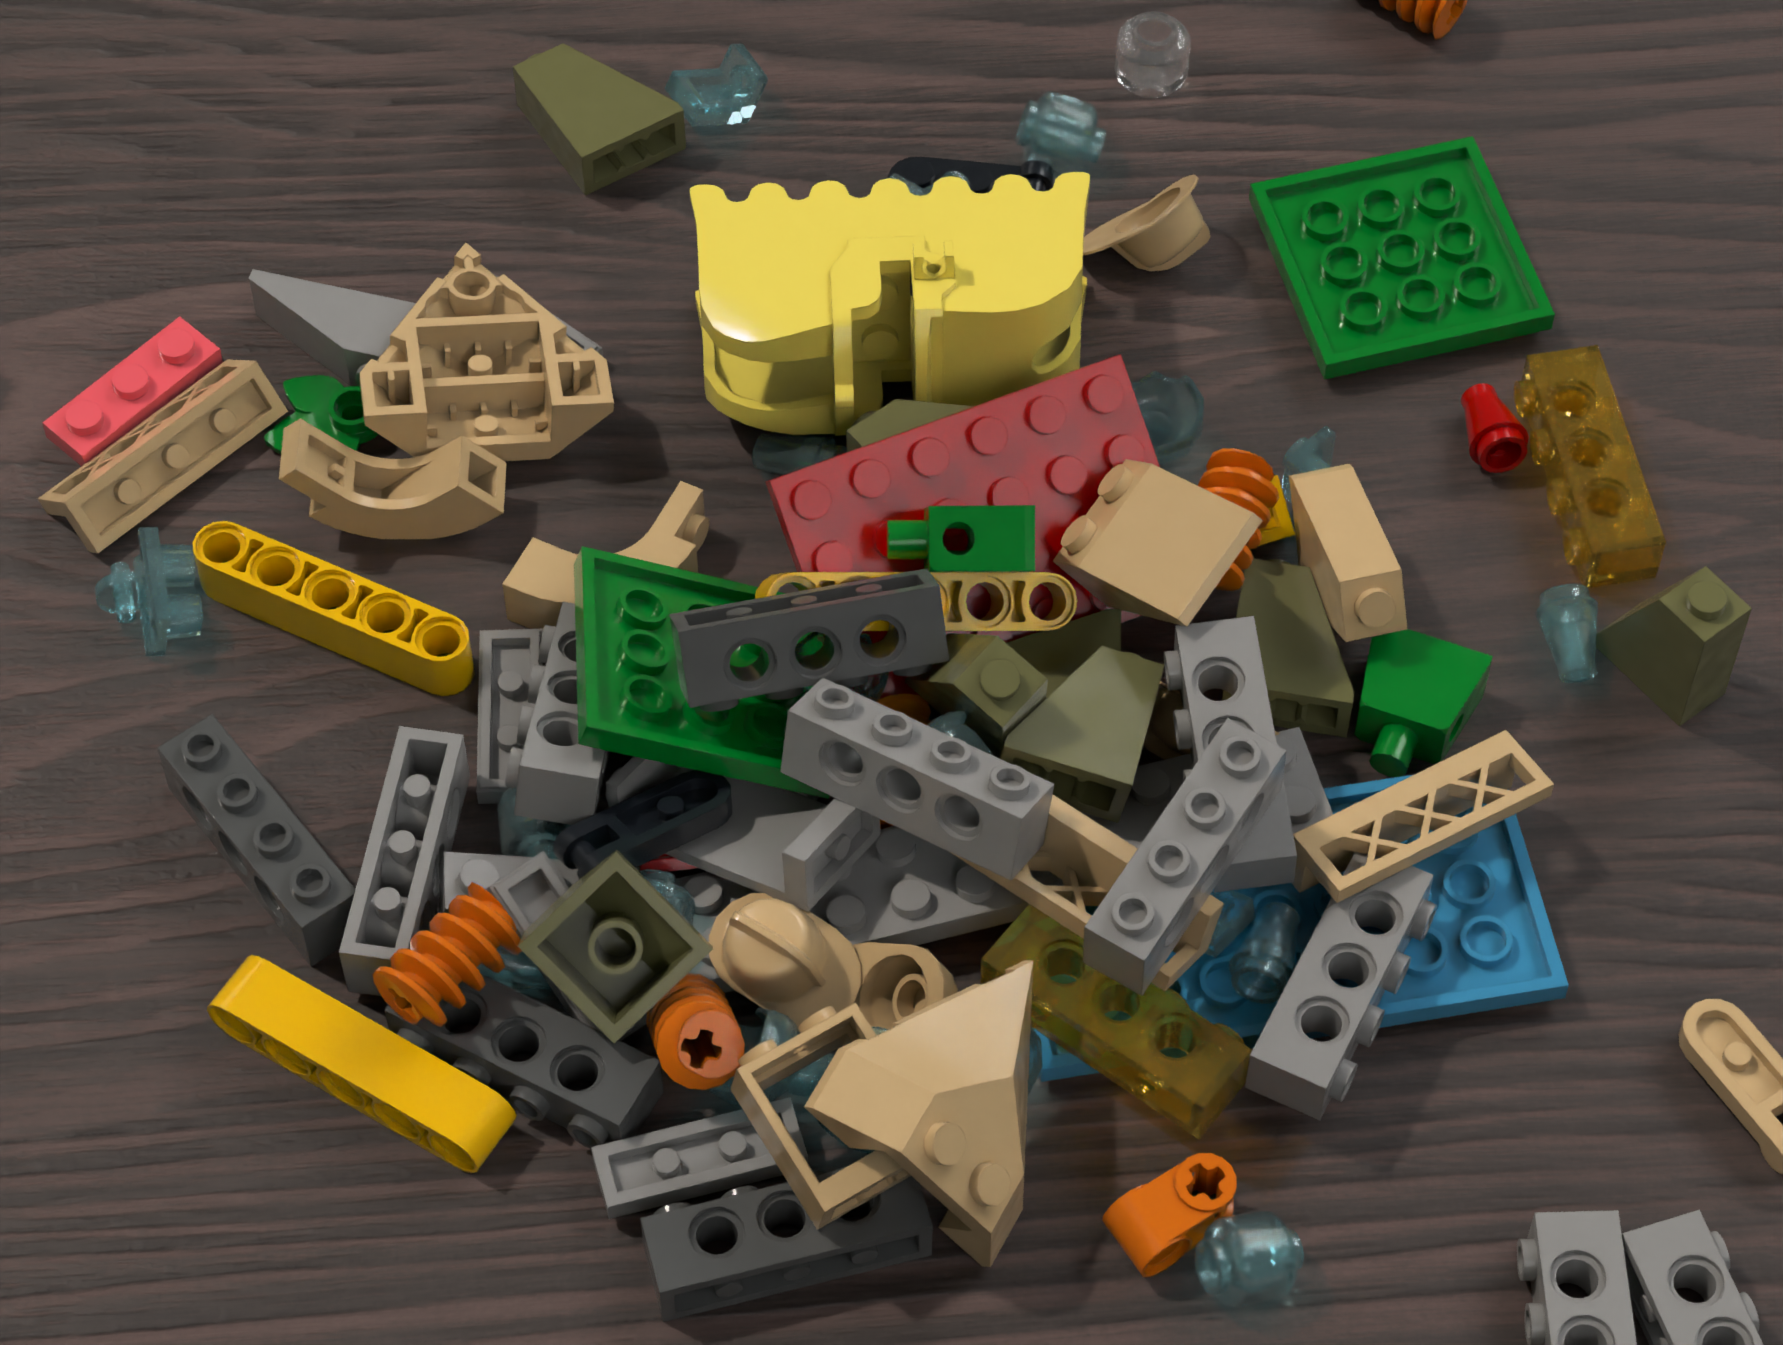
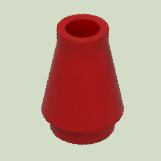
[1461,383,1529,473]

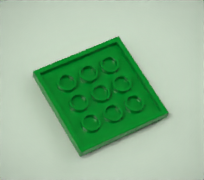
[1249,136,1555,380]
[574,546,830,799]

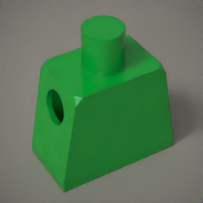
[887,505,1035,572]
[1354,629,1493,777]

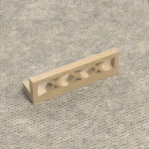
[38,359,288,553]
[1292,730,1554,903]
[950,794,1224,991]

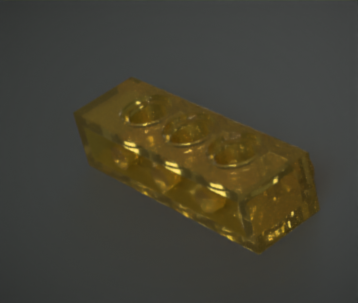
[1514,345,1666,589]
[980,904,1252,1140]

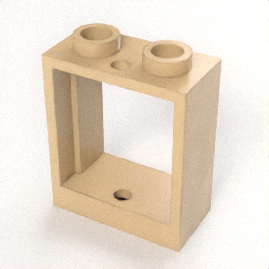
[730,1002,911,1230]

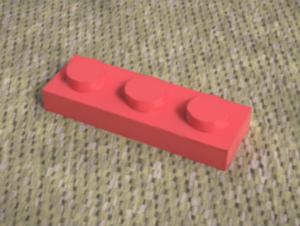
[42,316,223,466]

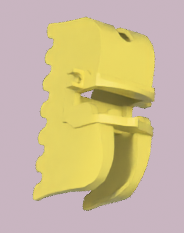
[690,172,1090,436]

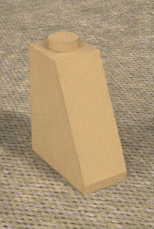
[1289,464,1407,642]

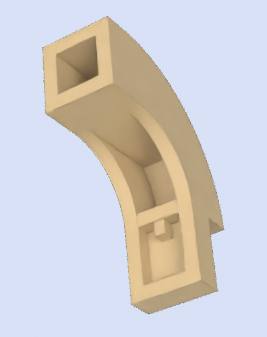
[279,418,507,539]
[502,481,709,629]

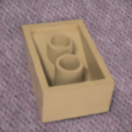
[1053,459,1263,627]

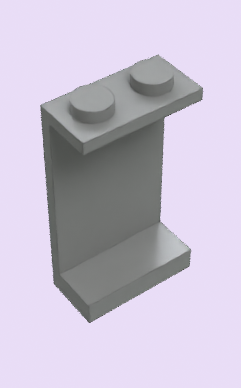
[605,756,881,912]

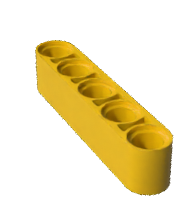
[193,521,475,696]
[755,572,1077,631]
[207,955,517,1173]

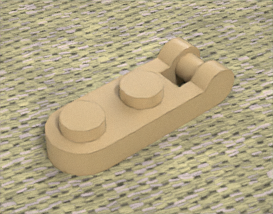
[1678,999,1783,1174]

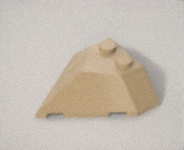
[359,243,614,461]
[804,960,1034,1267]

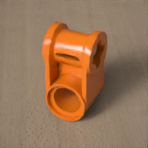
[1102,1153,1237,1277]

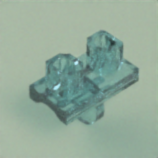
[95,527,203,656]

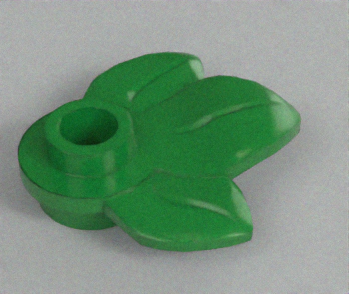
[264,375,378,454]

